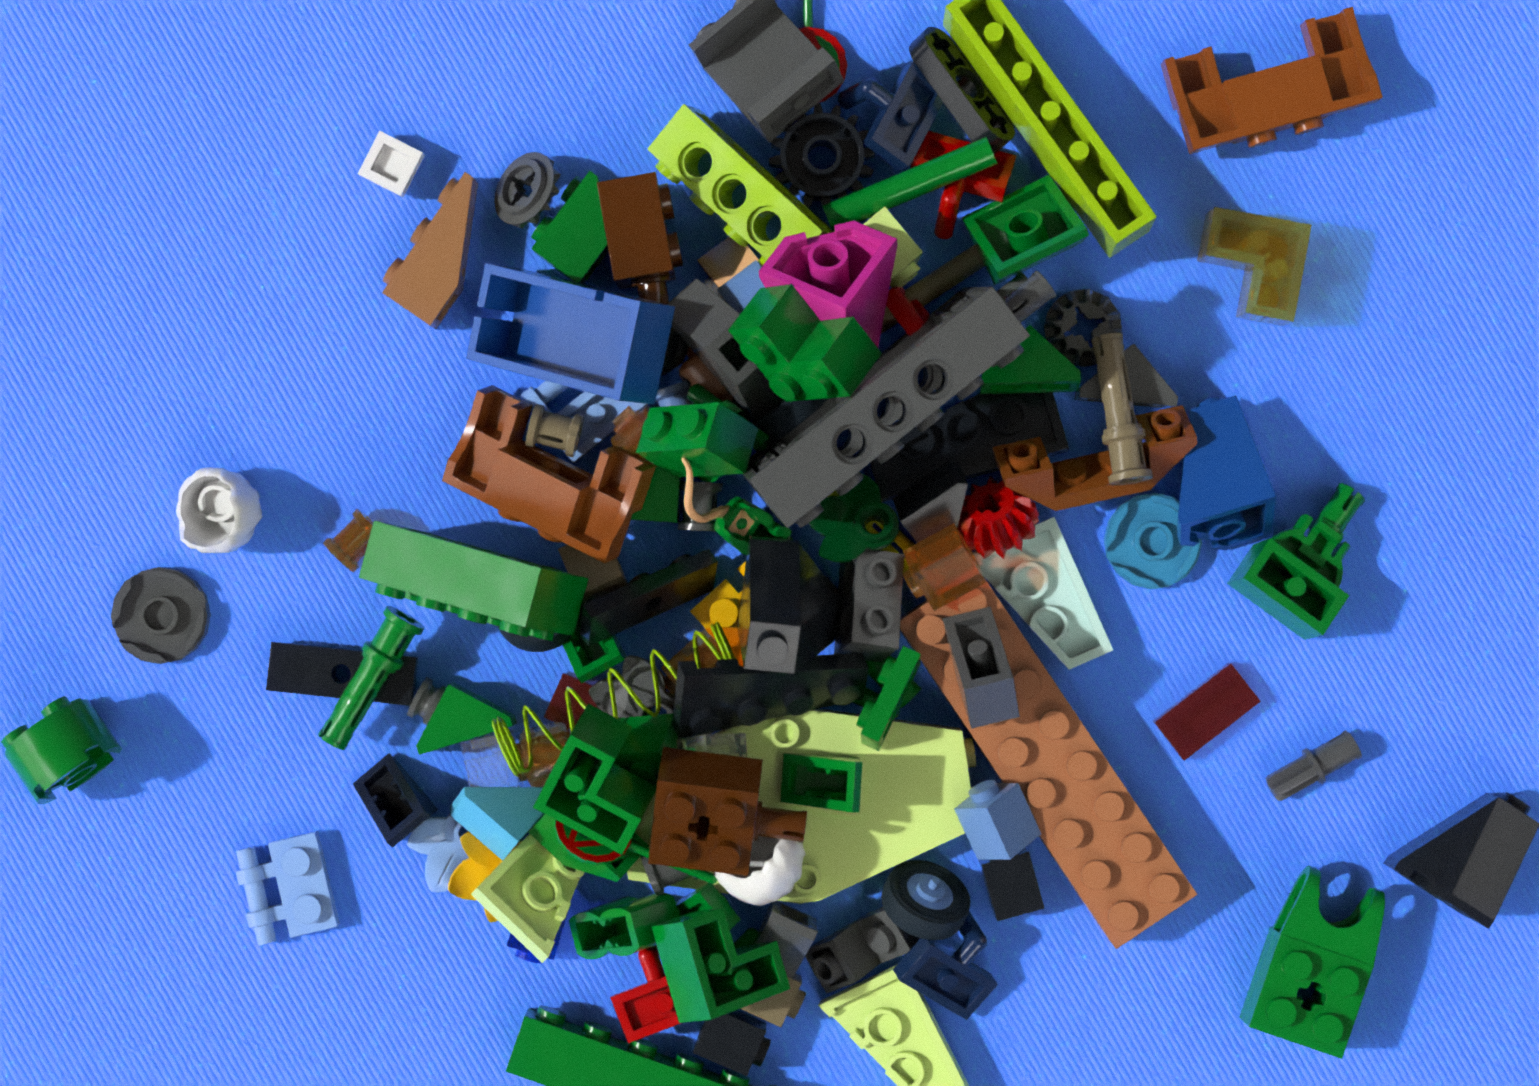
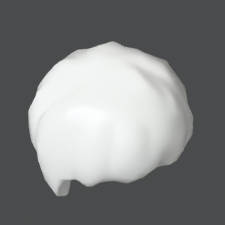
[176,467,263,554]
[713,836,806,906]

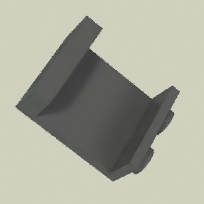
[688,0,844,143]

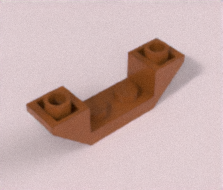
[993,405,1197,511]

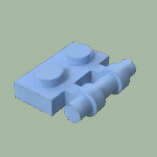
[236,831,340,945]

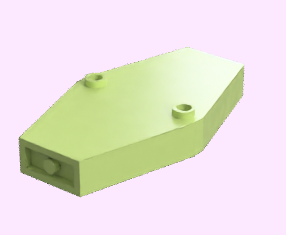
[627,708,977,904]

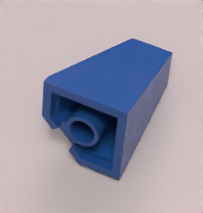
[1177,395,1276,550]

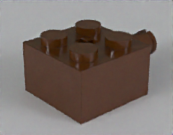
[597,172,683,304]
[648,747,807,876]

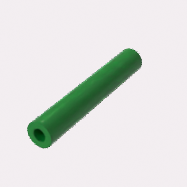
[823,137,997,232]

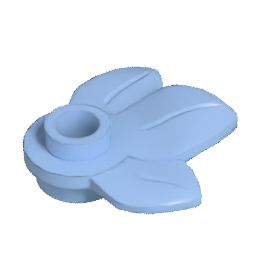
[407,813,469,893]

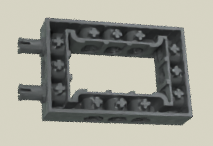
[742,271,1056,528]

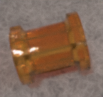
[323,508,373,573]

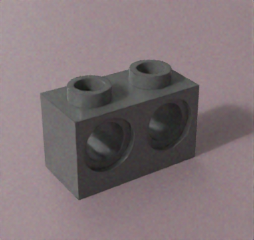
[834,549,904,662]

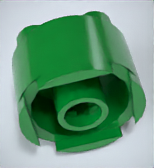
[1,696,122,804]

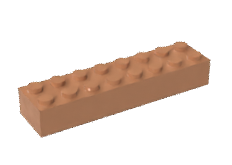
[900,568,1198,949]

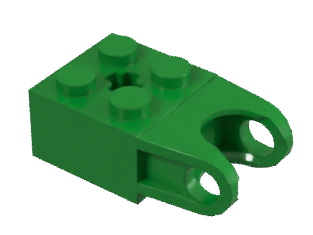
[1239,865,1385,1059]

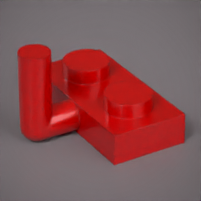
[910,131,1017,239]
[610,945,681,1043]

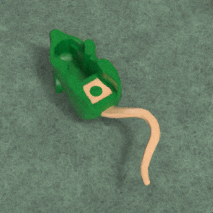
[682,457,793,555]

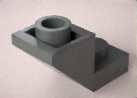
[805,907,920,994]

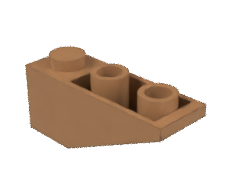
[382,172,478,329]

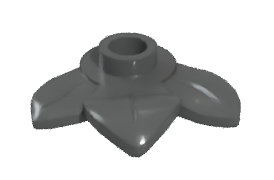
[589,655,675,718]

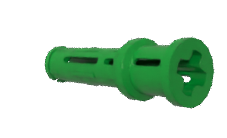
[318,606,425,750]

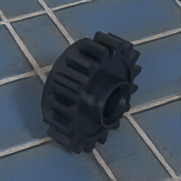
[769,103,875,212]

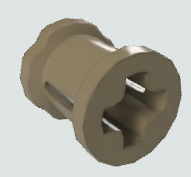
[525,403,584,458]

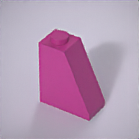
[759,221,898,348]

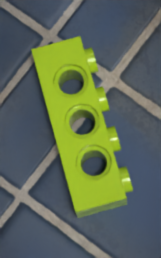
[647,104,834,266]

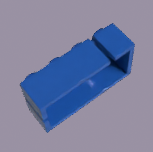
[466,263,675,405]

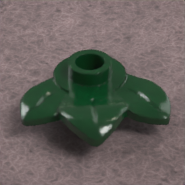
[809,473,899,563]

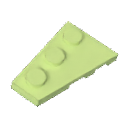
[471,834,585,963]
[818,965,969,1086]

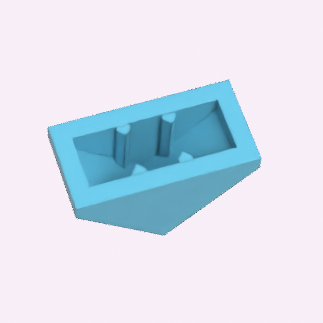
[450,787,544,861]

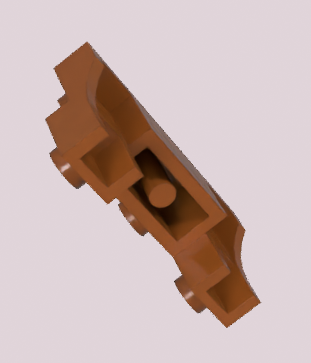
[1160,7,1383,155]
[442,385,656,564]

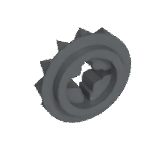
[494,152,561,229]
[1044,289,1122,367]

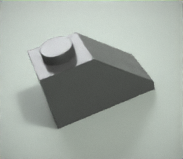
[943,606,1020,729]

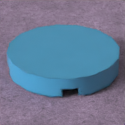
[1103,493,1202,589]

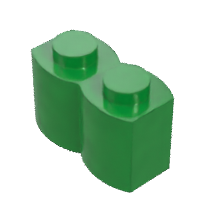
[569,893,680,960]

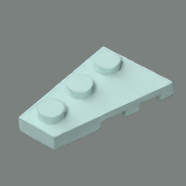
[965,517,1113,670]

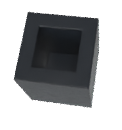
[978,848,1044,921]
[693,1010,771,1076]

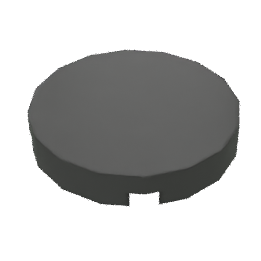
[111,567,211,664]

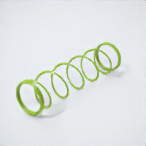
[492,621,736,777]

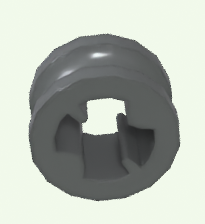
[407,677,447,725]

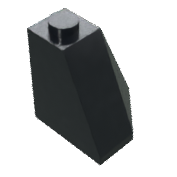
[737,536,841,674]
[1383,792,1539,929]

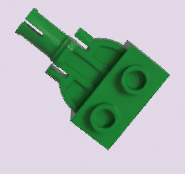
[1227,483,1365,640]

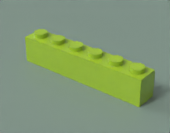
[943,0,1157,258]

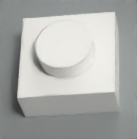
[357,130,425,198]

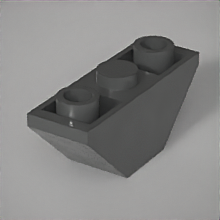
[667,279,782,423]

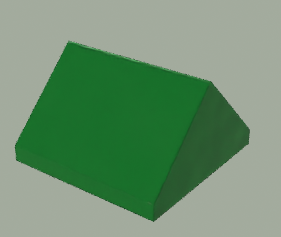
[962,175,1089,286]

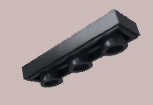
[580,549,718,646]
[266,641,418,706]

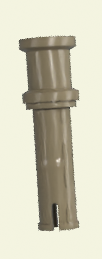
[1091,333,1153,486]

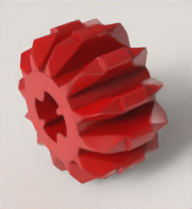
[957,476,1039,559]

